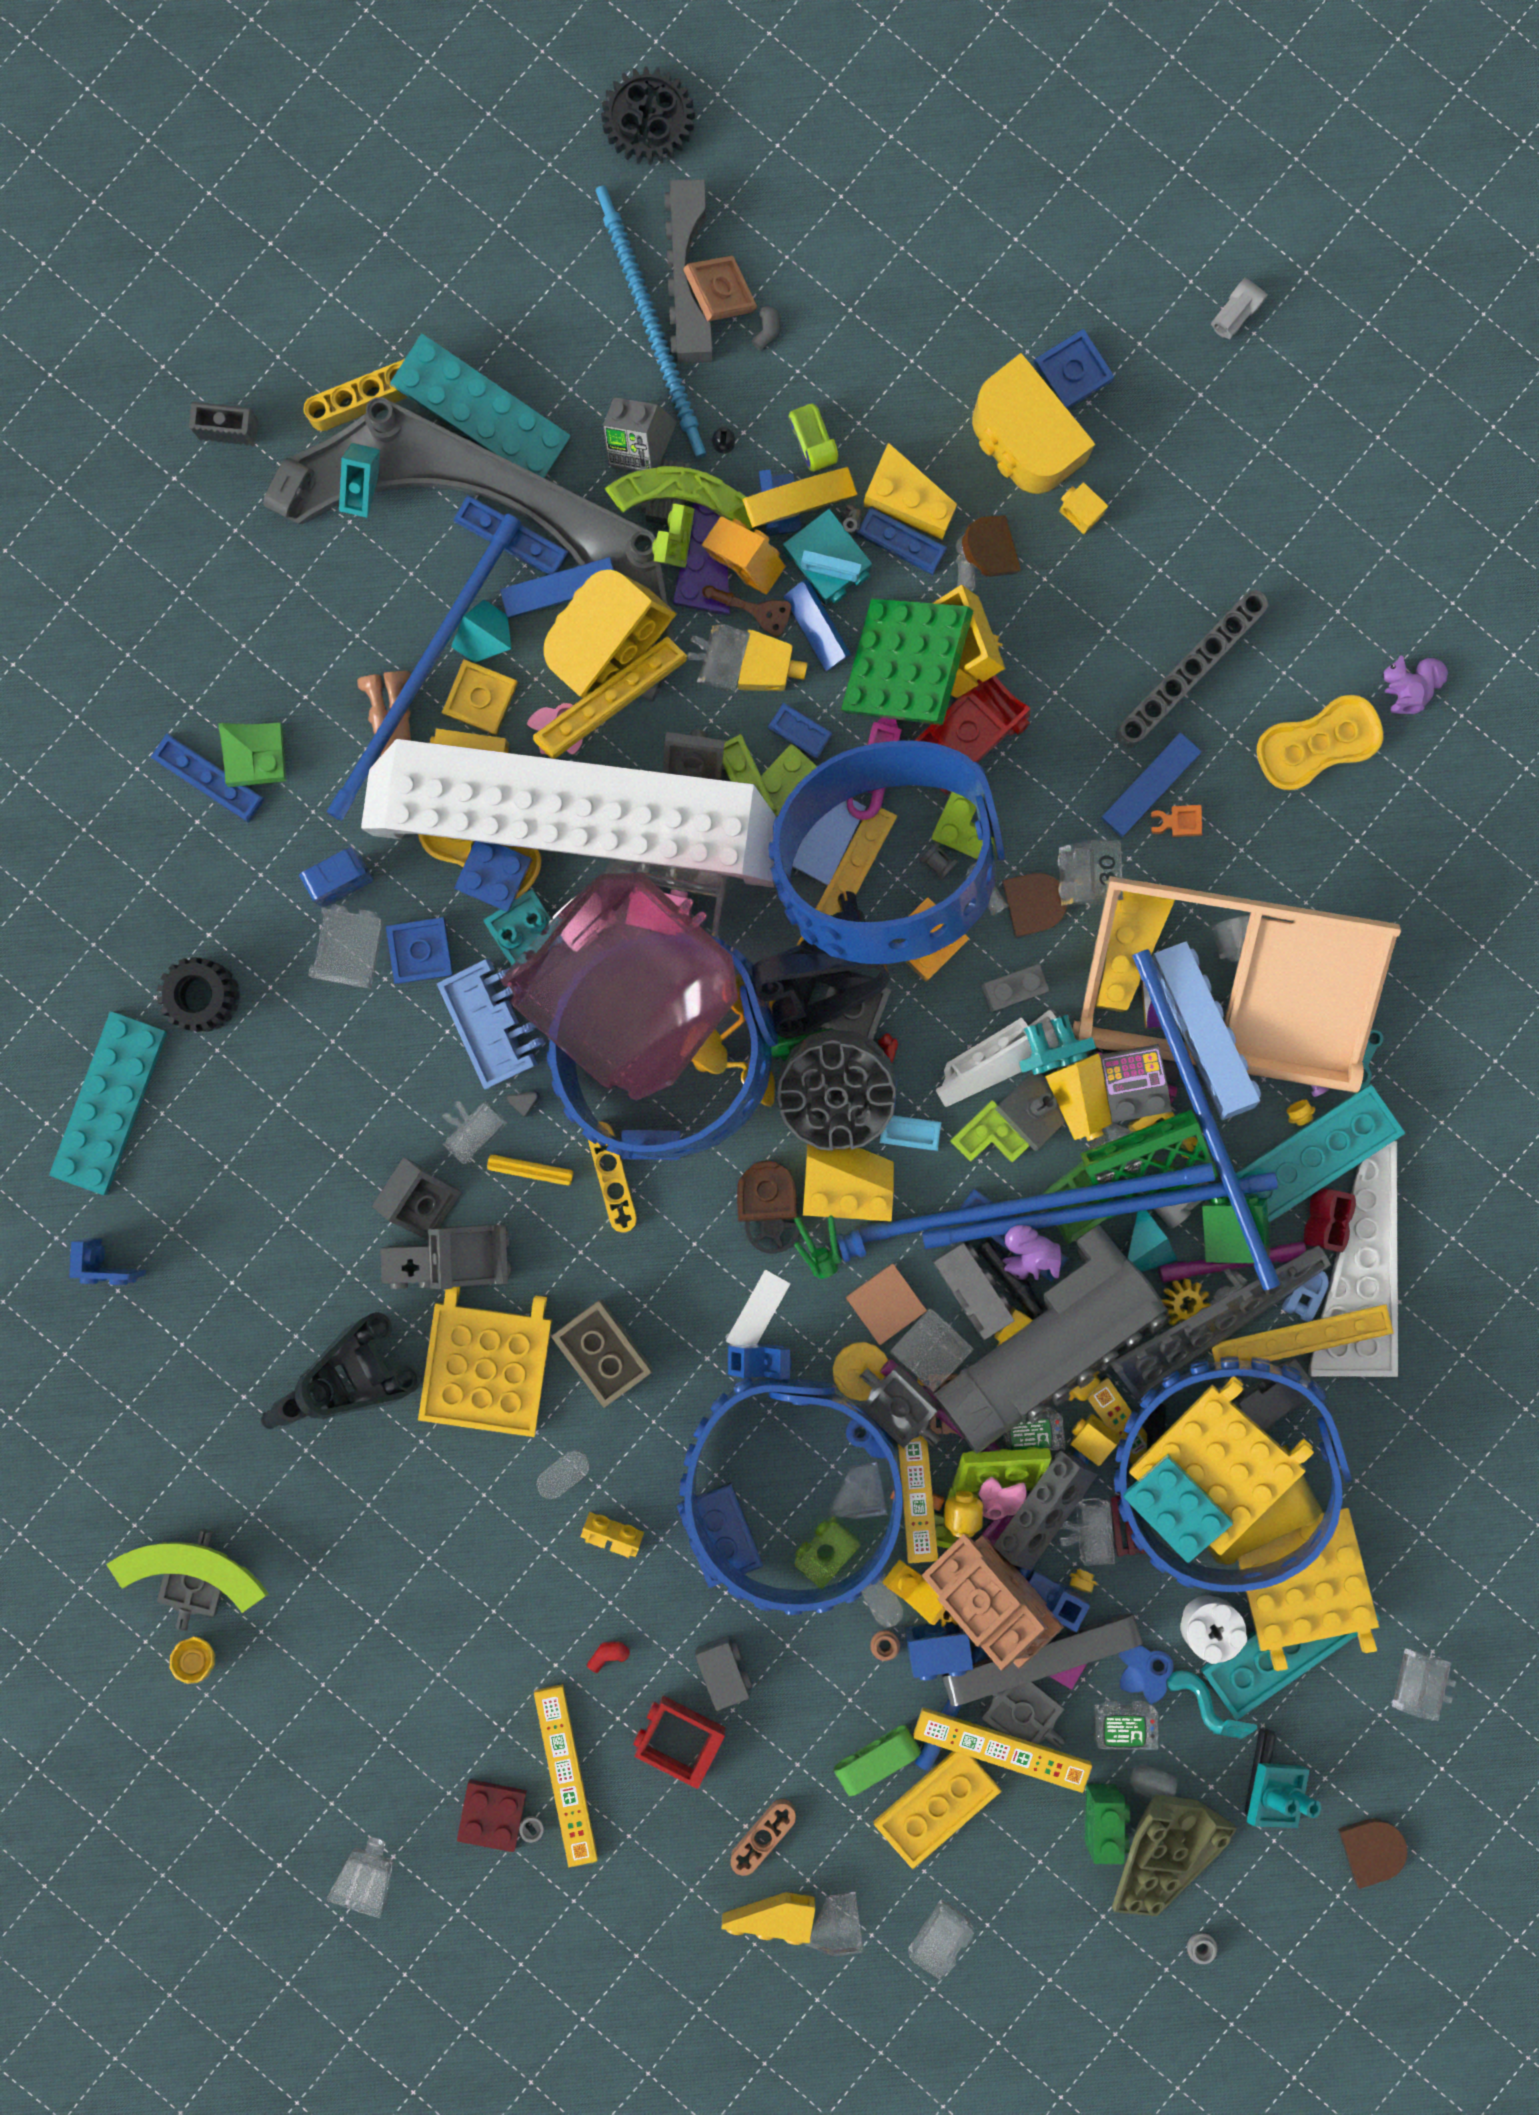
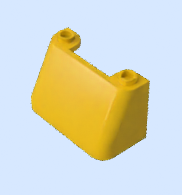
[1206,1444,1322,1565]

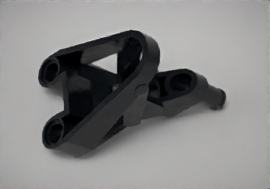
[752,891,890,1038]
[261,1312,420,1429]

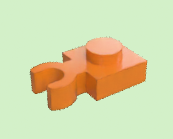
[1151,805,1202,837]

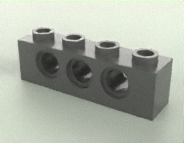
[993,1450,1098,1570]

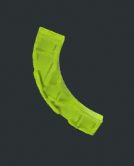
[605,466,752,530]
[106,1542,269,1613]

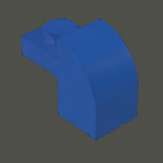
[728,1344,792,1380]
[1028,1570,1090,1632]

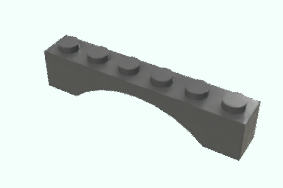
[665,179,713,364]

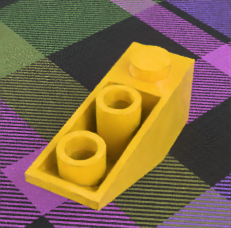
[721,1892,815,1945]

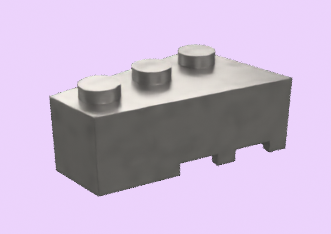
[932,1242,1015,1340]

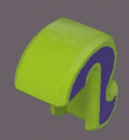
[789,403,838,472]

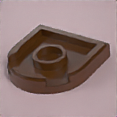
[962,515,1021,577]
[1002,873,1067,938]
[737,1161,798,1222]
[1338,1818,1407,1889]

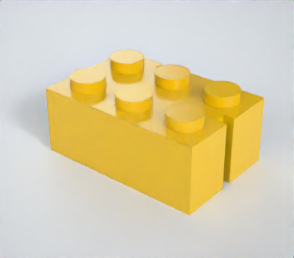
[933,584,1006,698]

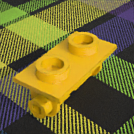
[580,1512,644,1558]

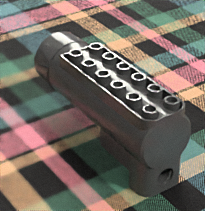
[933,1226,1168,1454]

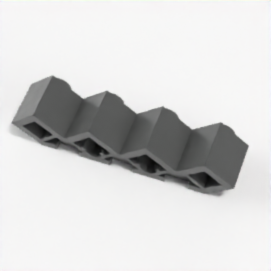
[1231,1358,1311,1432]

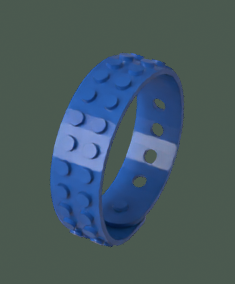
[769,741,1005,964]
[547,930,778,1159]
[1114,1356,1352,1592]
[680,1378,903,1615]

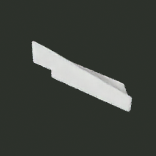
[936,1010,1059,1107]

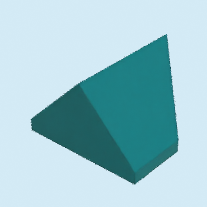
[451,600,511,664]
[1128,1210,1178,1272]

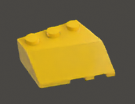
[803,1143,894,1221]

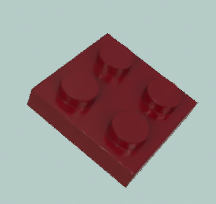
[457,1779,527,1852]

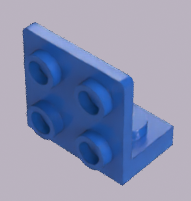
[69,1238,146,1285]

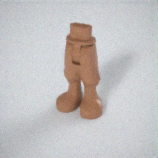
[357,671,411,756]

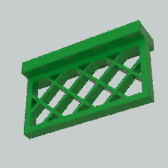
[1080,1110,1218,1219]

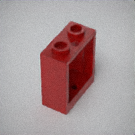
[633,1695,726,1789]

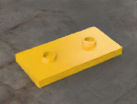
[873,1751,1002,1870]

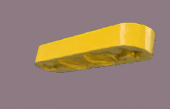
[588,1122,637,1233]

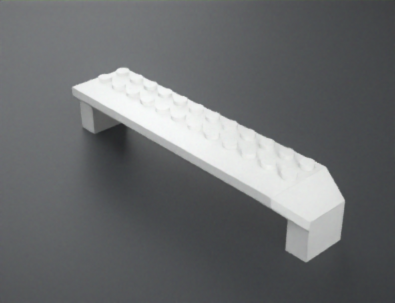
[361,739,776,888]

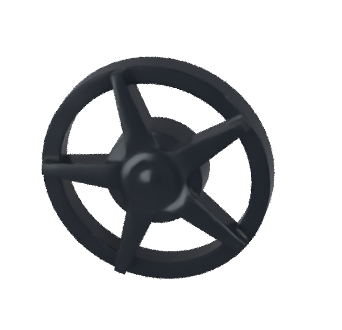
[745,1219,799,1254]

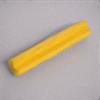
[487,1155,574,1186]

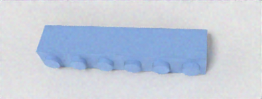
[1152,941,1261,1120]

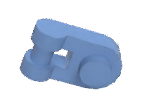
[1282,1271,1329,1322]

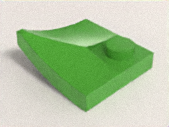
[218,723,286,787]
[1040,1161,1114,1244]

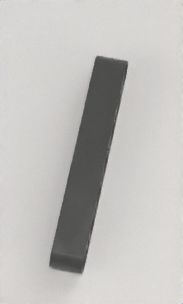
[1116,590,1268,747]
[942,1613,1143,1706]

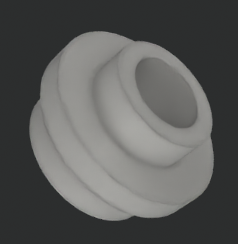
[1187,1933,1217,1964]

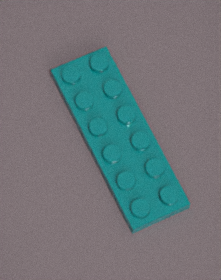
[390,333,571,478]
[49,1011,168,1196]
[1235,1084,1406,1222]
[1200,1611,1381,1721]

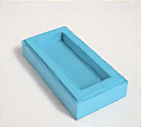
[801,550,861,582]
[879,1115,942,1151]

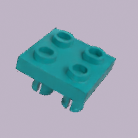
[483,889,564,970]
[1019,1015,1096,1075]
[1247,1763,1321,1828]

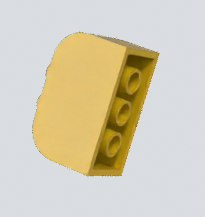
[972,353,1095,494]
[544,570,677,698]

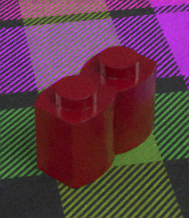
[1304,1188,1356,1253]

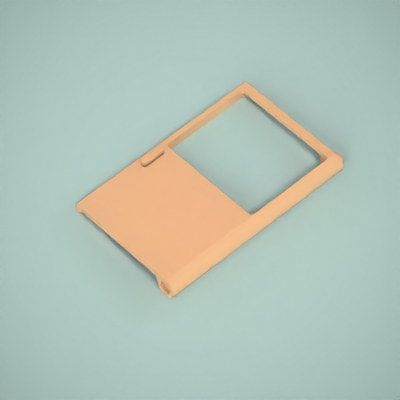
[1072,876,1401,1093]

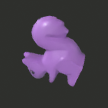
[1382,655,1448,714]
[1003,1225,1061,1280]

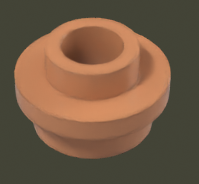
[870,1630,900,1661]

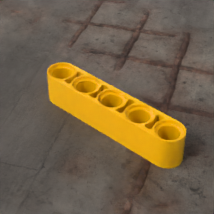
[303,359,408,431]

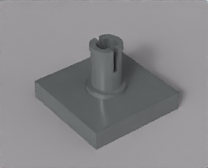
[663,729,725,780]
[995,1071,1066,1151]

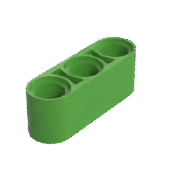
[833,1725,922,1796]

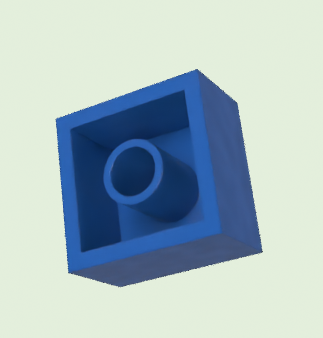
[905,1622,973,1681]

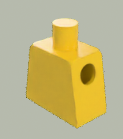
[738,629,808,691]

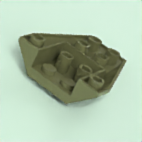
[1112,1794,1237,1916]

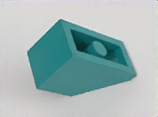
[339,443,380,518]

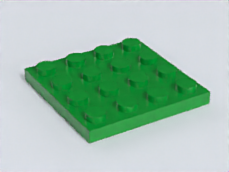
[841,599,974,725]

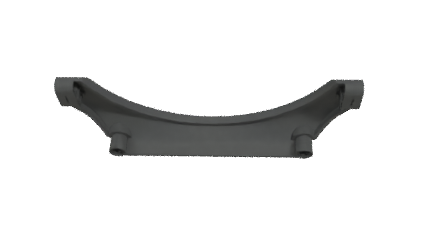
[263,397,675,702]

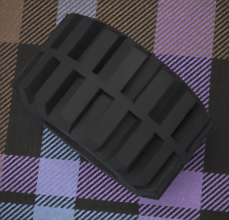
[157,957,240,1032]

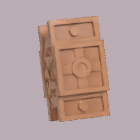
[922,1534,1064,1671]

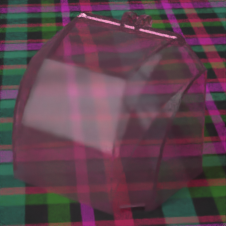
[500,873,738,1100]

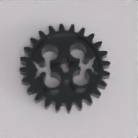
[601,66,695,165]

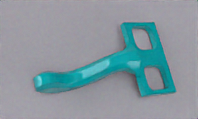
[1166,1671,1257,1739]

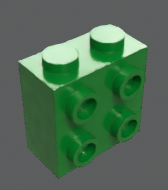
[1202,1194,1270,1263]
[1085,1784,1130,1864]

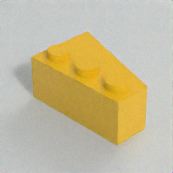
[863,443,957,540]

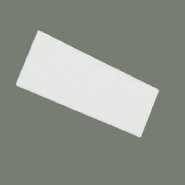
[726,1270,790,1345]

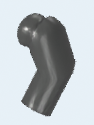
[751,306,780,351]
[841,504,862,534]

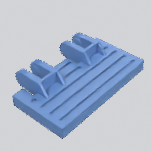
[437,959,545,1090]

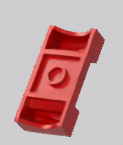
[914,675,1031,796]

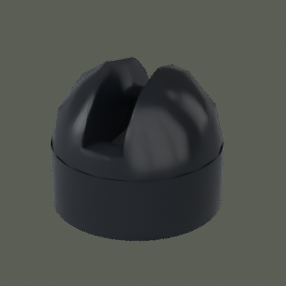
[712,428,735,453]

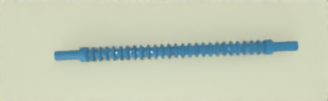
[595,185,707,459]

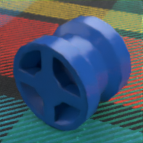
[836,1228,867,1263]

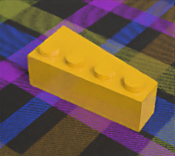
[1095,890,1175,1012]

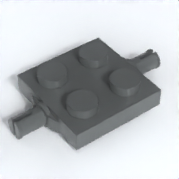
[859,1365,942,1448]
[157,1529,231,1631]
[981,1681,1066,1750]

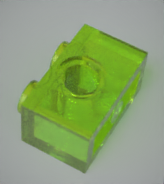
[794,1516,861,1590]

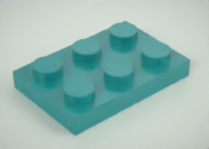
[1123,1454,1233,1563]

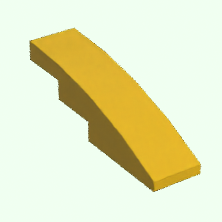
[742,467,857,528]

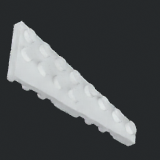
[1308,1141,1398,1377]

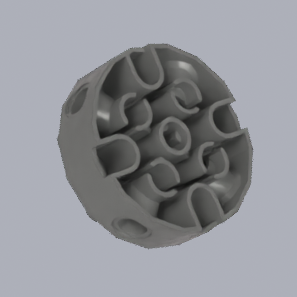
[777,1029,896,1151]

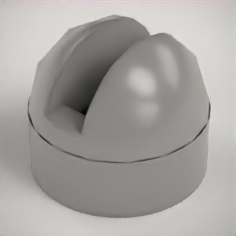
[519,1816,544,1843]

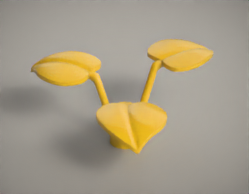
[684,974,775,1107]

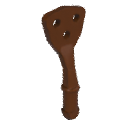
[702,585,791,637]

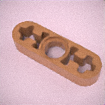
[731,1799,796,1876]

